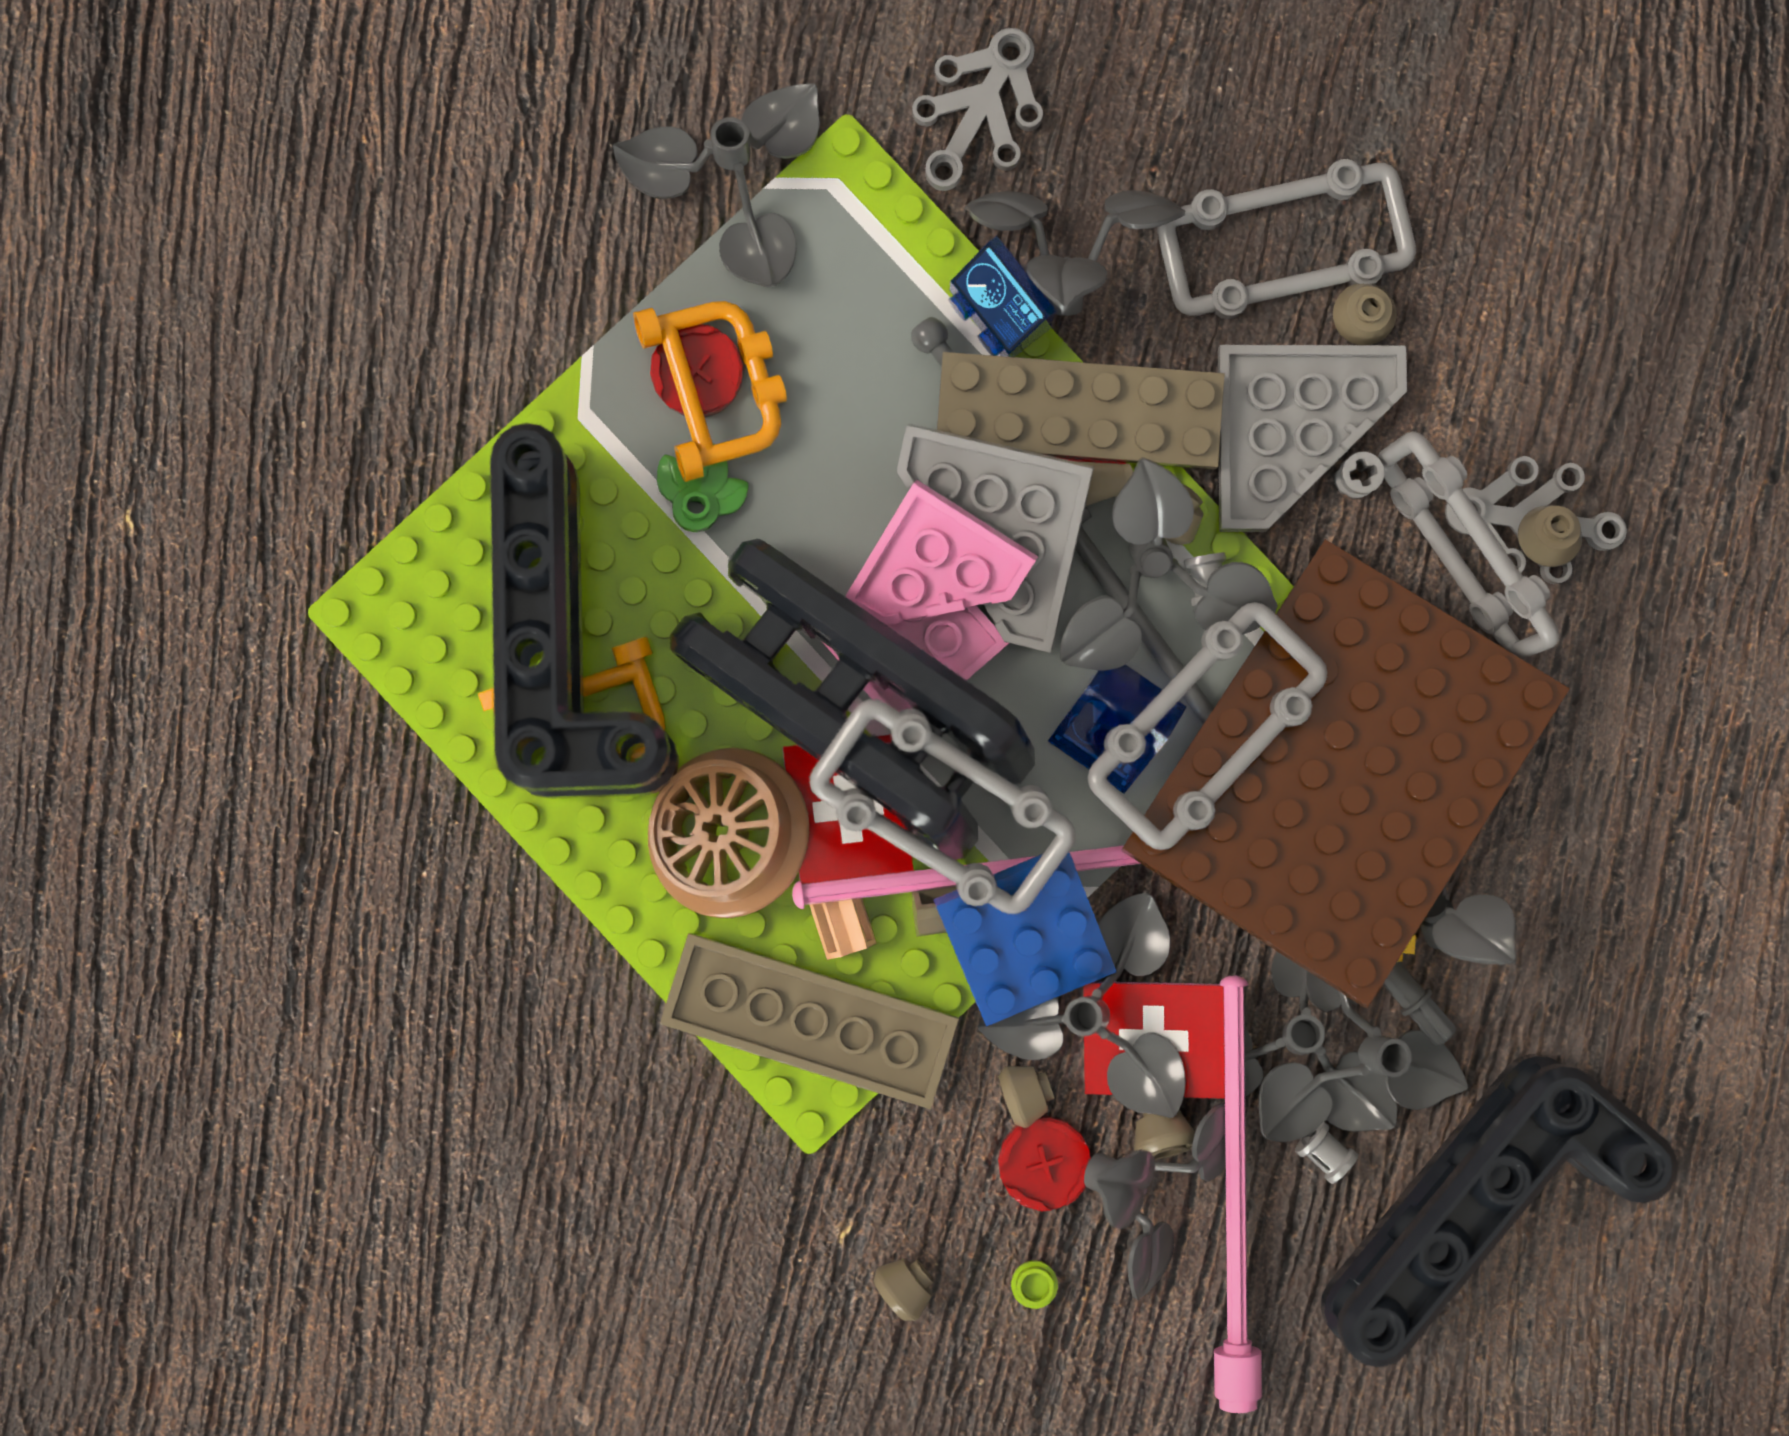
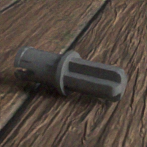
[1383,962,1456,1046]

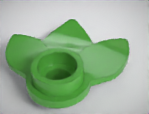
[657,444,749,532]

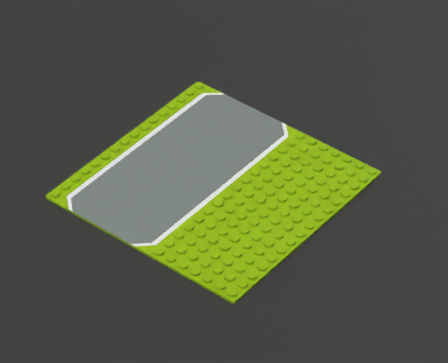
[308,114,1294,1154]

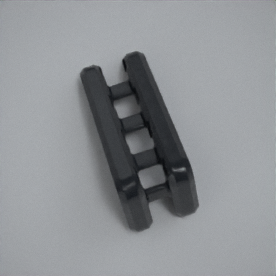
[490,423,679,799]
[670,538,1035,861]
[1320,1054,1678,1367]

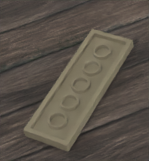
[937,352,1225,469]
[660,933,959,1110]

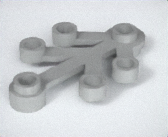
[912,28,1043,191]
[1445,456,1627,584]

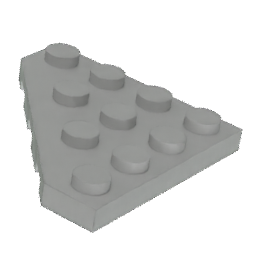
[1218,345,1407,532]
[897,423,1095,653]

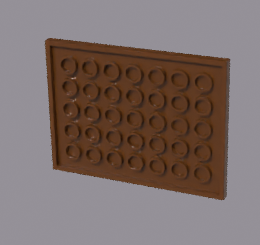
[1122,539,1570,1008]

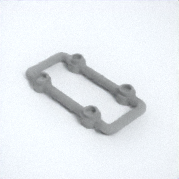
[1157,159,1416,319]
[1378,431,1559,659]
[1088,602,1328,850]
[810,699,1075,914]

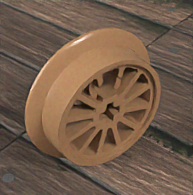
[648,748,809,918]

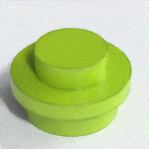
[1011,1260,1058,1309]

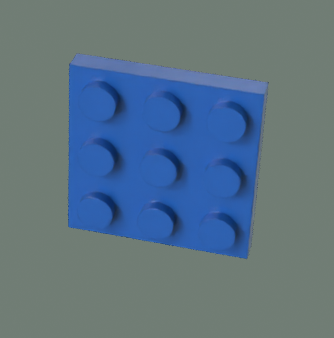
[933,852,1117,1027]

